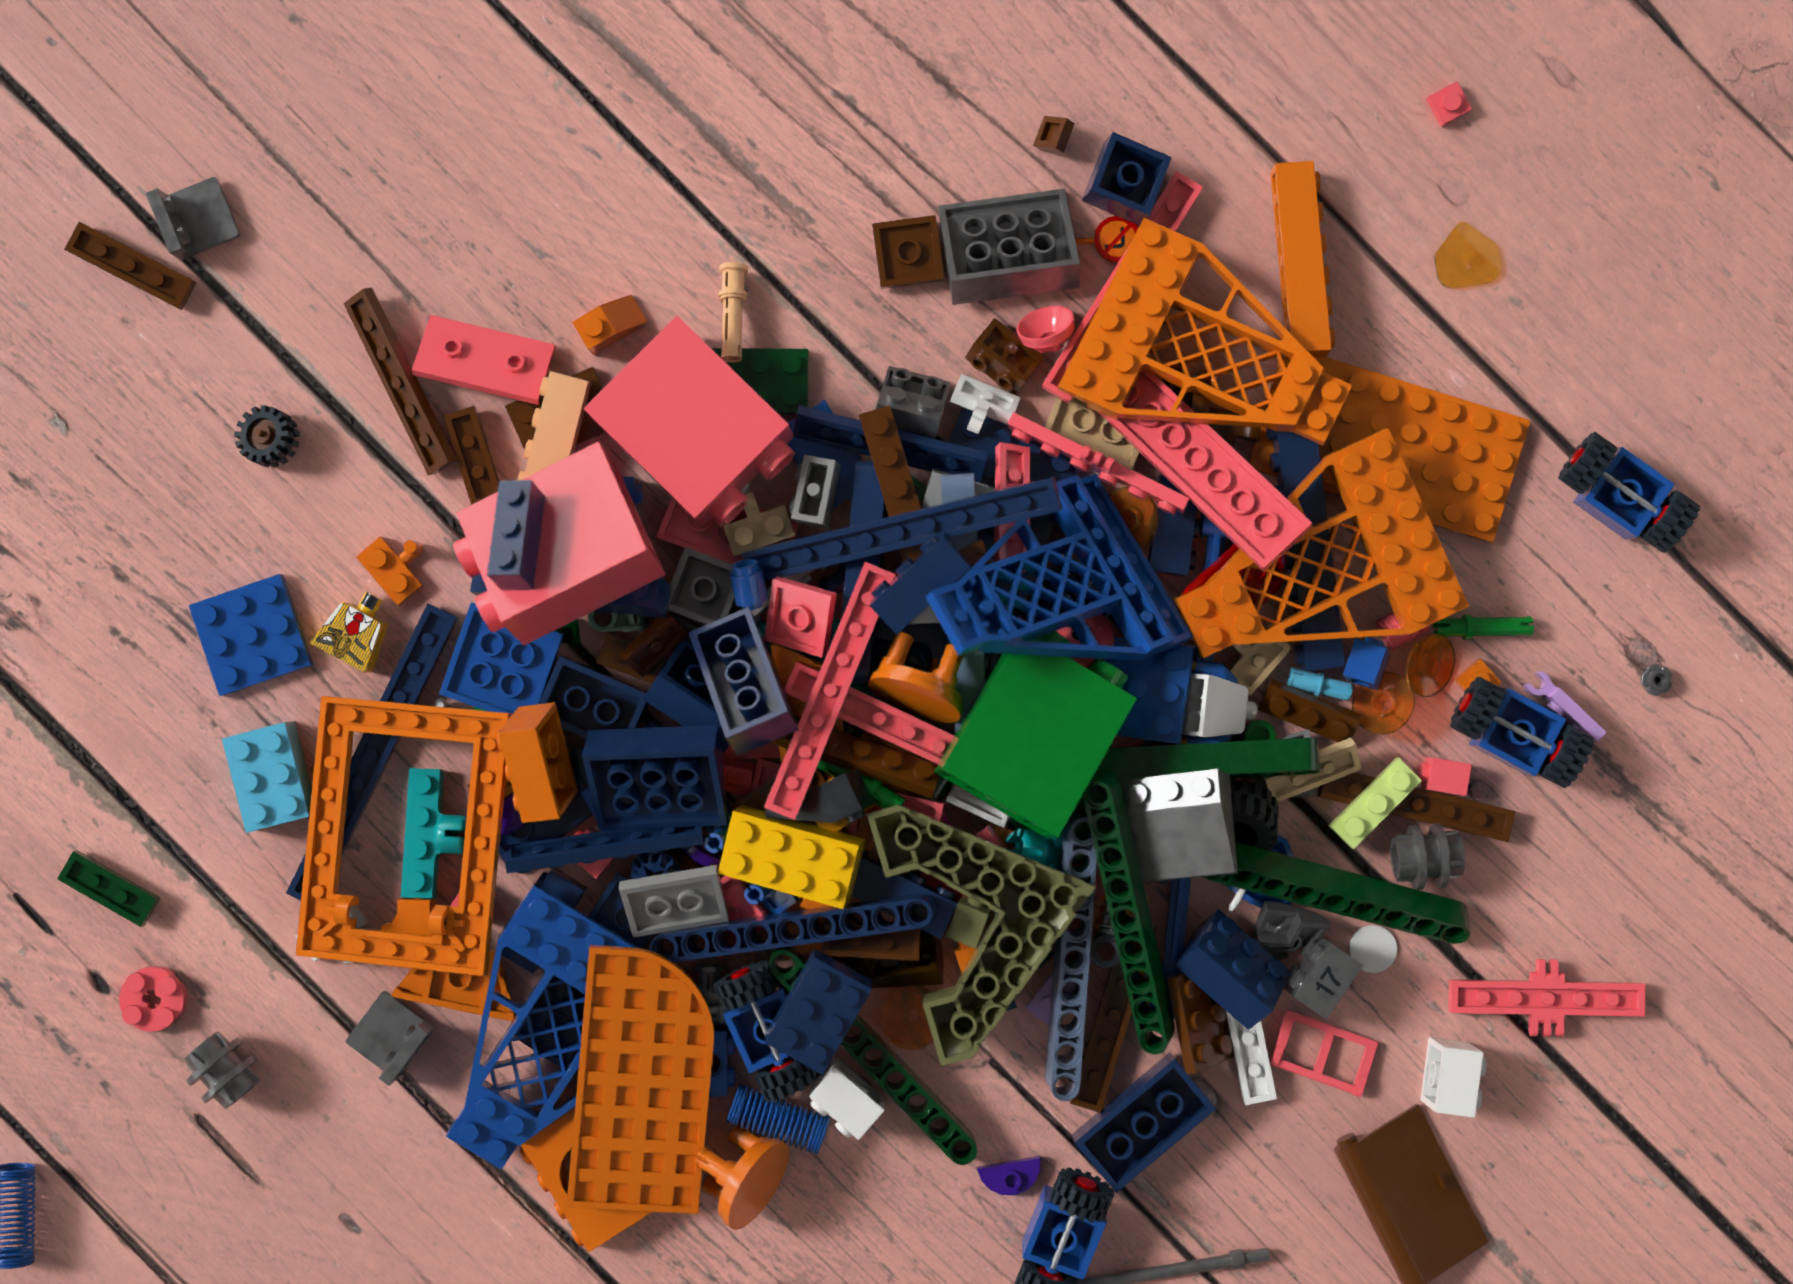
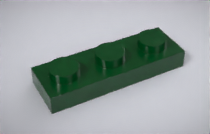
[57,850,161,927]

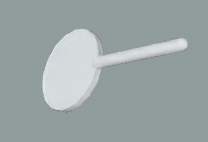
[1349,925,1397,973]

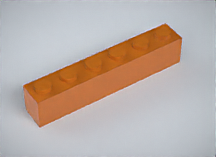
[1270,161,1335,358]

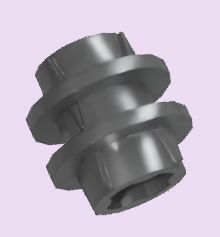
[1390,823,1465,890]
[184,1032,260,1109]

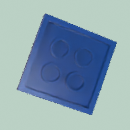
[188,574,314,696]
[439,602,565,714]
[1103,637,1195,744]

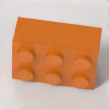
[497,702,578,823]

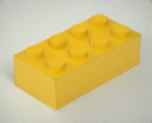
[718,805,866,909]

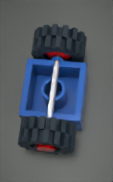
[1558,432,1700,553]
[1450,676,1594,788]
[714,960,818,1102]
[1015,1168,1115,1284]

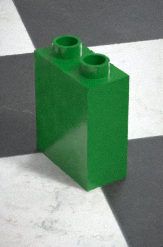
[934,631,1137,839]

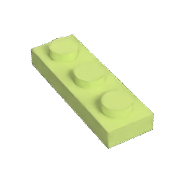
[1328,757,1422,850]

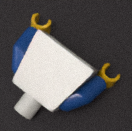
[1177,659,1257,745]

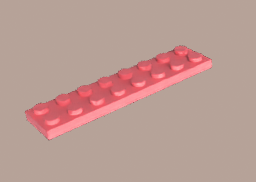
[1098,370,1312,571]

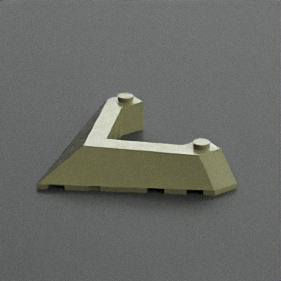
[867,804,1096,1066]

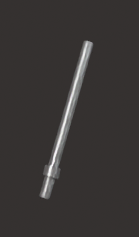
[1077,1248,1270,1284]

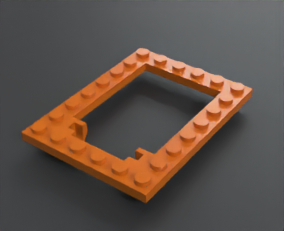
[296,696,512,976]

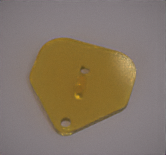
[1434,222,1501,289]

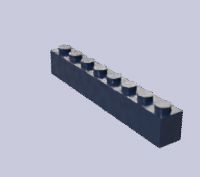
[1266,428,1346,671]

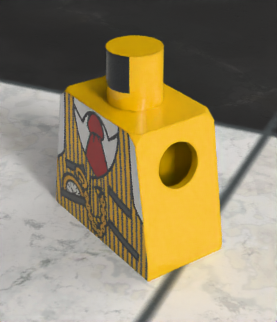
[310,591,388,673]

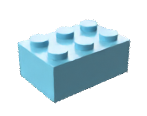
[222,721,312,833]

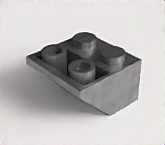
[876,366,950,439]

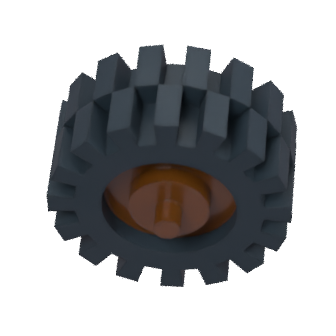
[234,405,300,468]

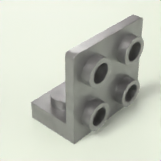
[145,177,240,260]
[346,991,436,1086]

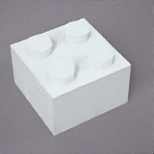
[1421,1037,1486,1118]
[809,1056,885,1140]

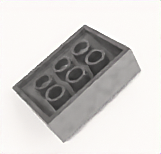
[938,188,1080,305]
[1096,769,1237,884]

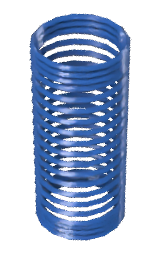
[726,1084,831,1155]
[0,1163,36,1269]

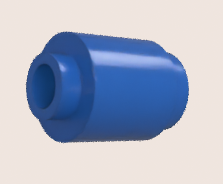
[730,559,768,610]

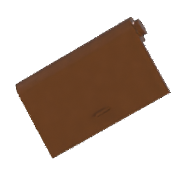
[1334,1104,1489,1284]

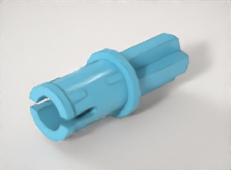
[1287,667,1353,701]

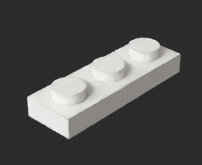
[1226,1011,1277,1105]

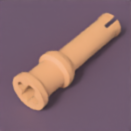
[719,262,748,362]

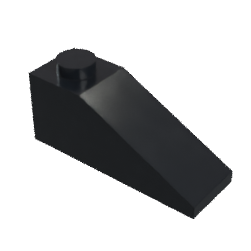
[764,768,874,823]

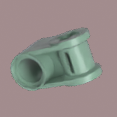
[588,611,650,632]

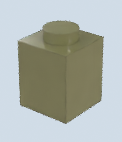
[946,894,993,949]

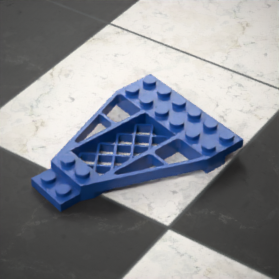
[926,474,1193,661]
[446,883,699,1170]

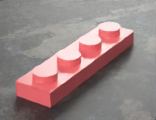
[994,442,1030,573]

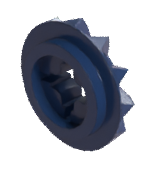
[630,851,681,879]

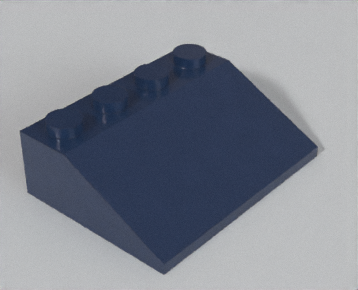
[582,725,728,830]

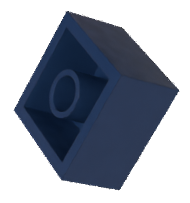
[1082,132,1172,226]

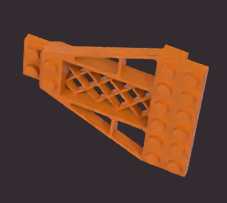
[1058,218,1352,446]
[1175,428,1469,658]

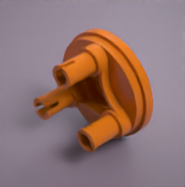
[868,632,966,723]
[694,1123,789,1230]

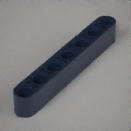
[841,461,888,682]

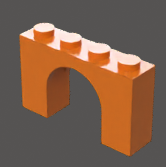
[519,1107,652,1253]

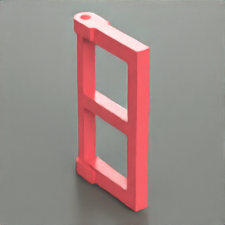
[1269,1010,1379,1097]

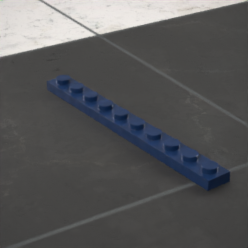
[741,476,1063,581]
[286,603,459,900]

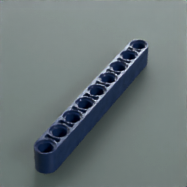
[650,894,937,962]

